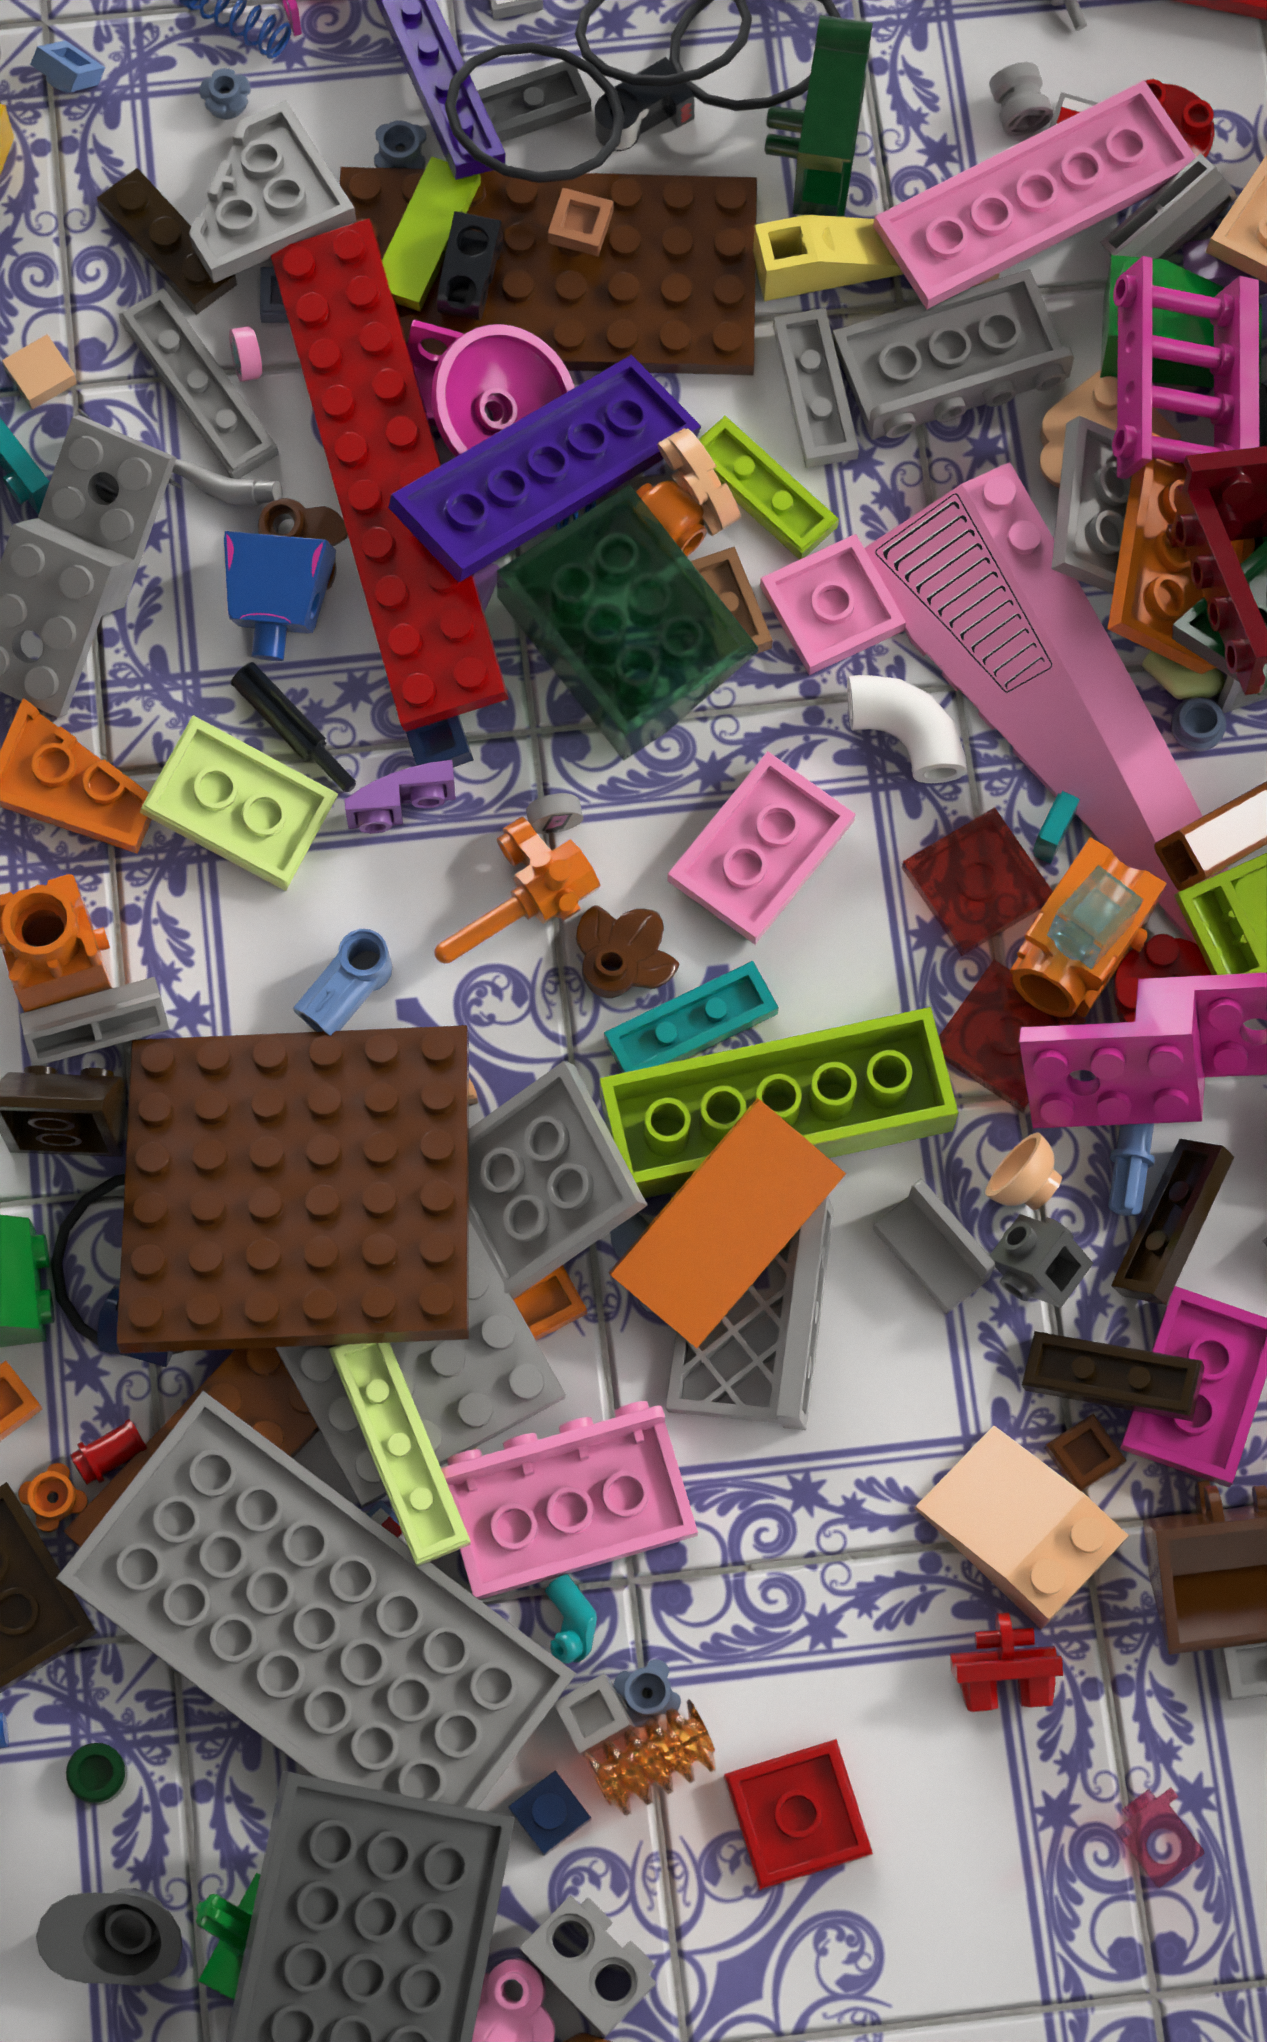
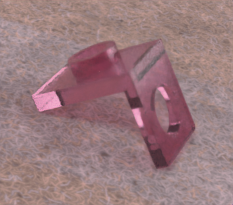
[1114,1787,1205,1888]

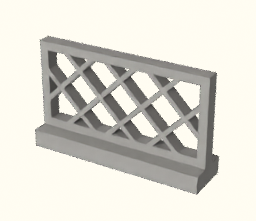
[666,1196,834,1430]

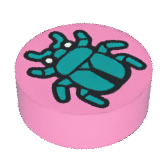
[229,326,262,382]

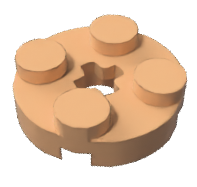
[657,428,741,536]

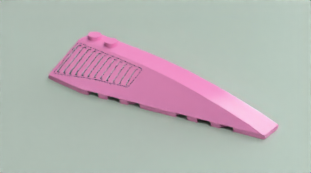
[864,462,1229,944]

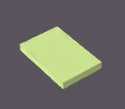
[140,715,338,891]

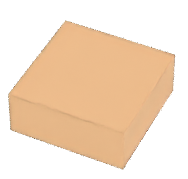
[2,334,77,410]

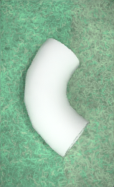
[847,675,967,783]

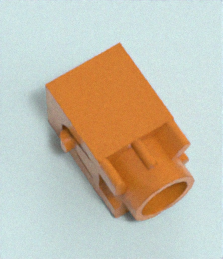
[1009,837,1167,1018]
[0,874,112,1013]

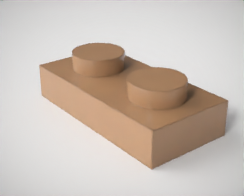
[684,546,773,666]

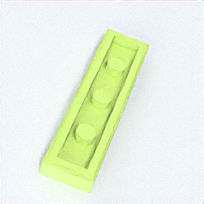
[329,1343,471,1567]

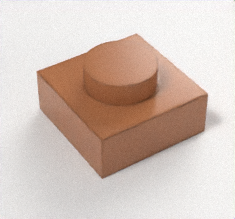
[548,188,613,257]

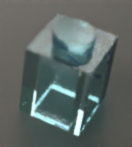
[1047,865,1144,970]

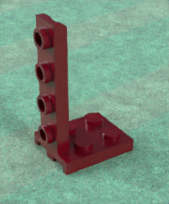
[1166,446,1267,695]

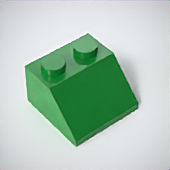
[0,1215,55,1347]

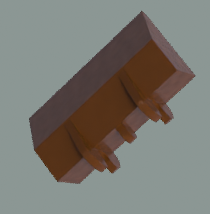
[1143,1480,1267,1655]

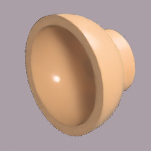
[985,1132,1062,1210]

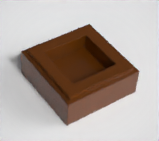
[1044,1413,1127,1492]

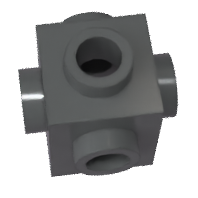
[989,1214,1094,1308]

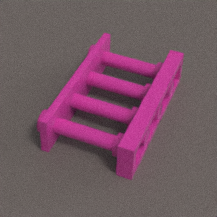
[1112,256,1259,479]

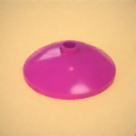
[431,324,575,457]

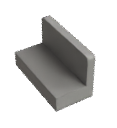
[873,1179,995,1315]

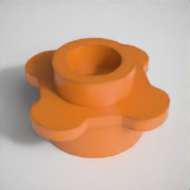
[18,1463,88,1532]

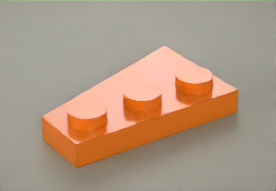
[0,698,152,854]

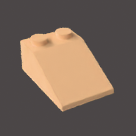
[915,1426,1129,1630]

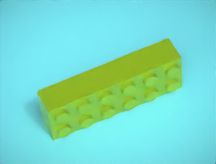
[599,1007,958,1198]

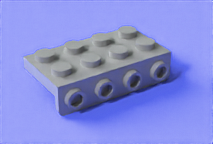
[832,269,1074,440]

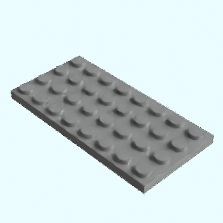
[57,1391,576,1809]

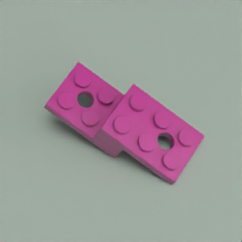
[1019,973,1267,1128]

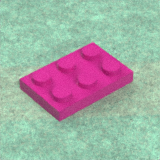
[1119,1286,1267,1488]

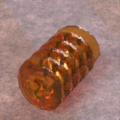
[584,1699,716,1817]

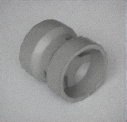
[989,62,1053,136]

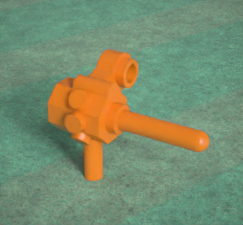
[434,816,601,964]

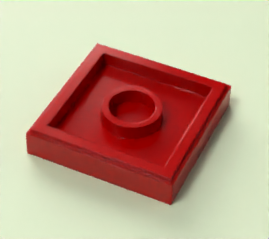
[724,1739,873,1891]

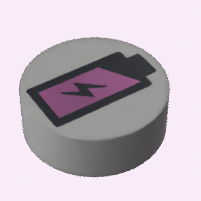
[526,793,583,834]

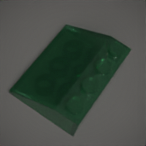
[497,484,759,761]

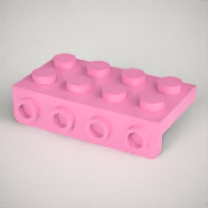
[441,1401,698,1600]

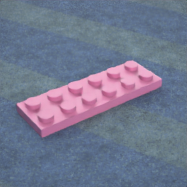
[873,80,1196,309]

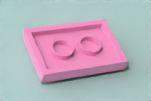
[667,751,855,945]

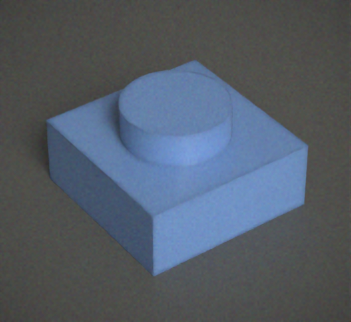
[30,40,105,93]

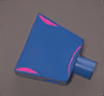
[224,531,336,661]

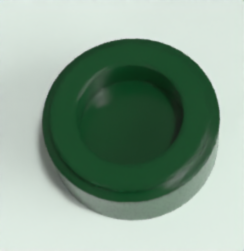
[66,1743,128,1805]

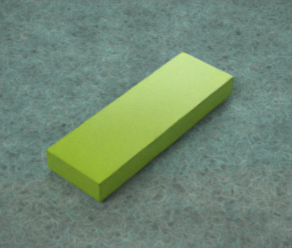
[382,156,481,312]
[699,416,839,560]

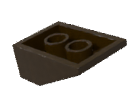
[0,1065,128,1157]

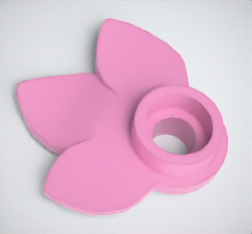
[472,1958,555,2042]

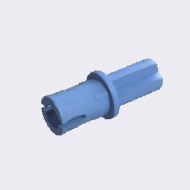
[1108,1123,1155,1216]

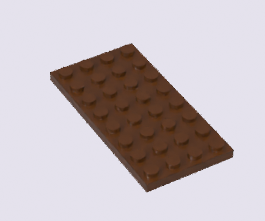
[340,167,757,375]

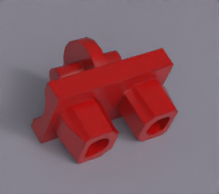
[950,1612,1063,1712]

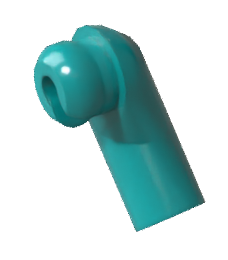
[545,1574,597,1664]

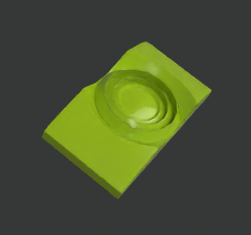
[1174,853,1267,975]

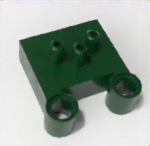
[764,15,873,217]

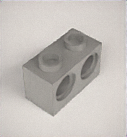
[519,1895,656,2038]

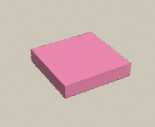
[760,534,906,675]

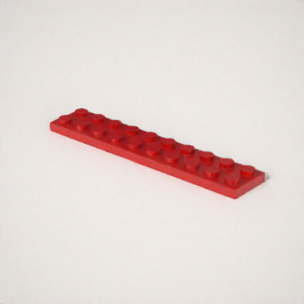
[270,218,509,732]

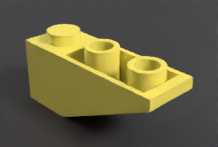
[753,215,903,301]

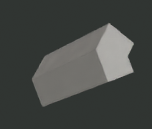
[1100,154,1237,260]
[19,977,169,1066]

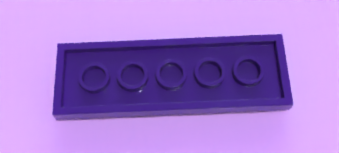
[388,355,701,582]

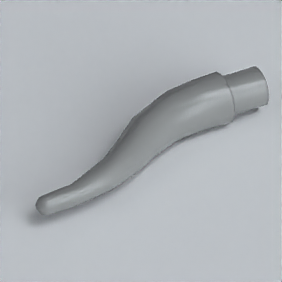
[172,459,282,506]

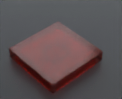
[901,807,1053,956]
[939,959,1087,1113]

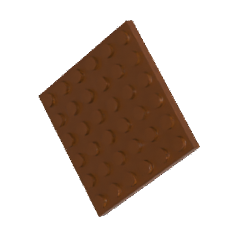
[117,1025,469,1354]

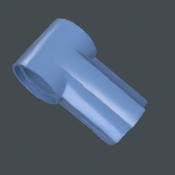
[293,929,392,1036]

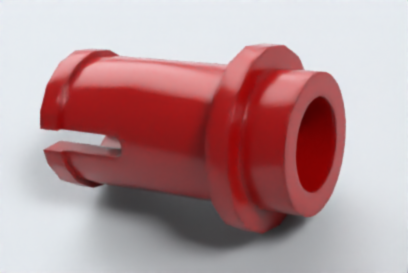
[70,1419,147,1485]

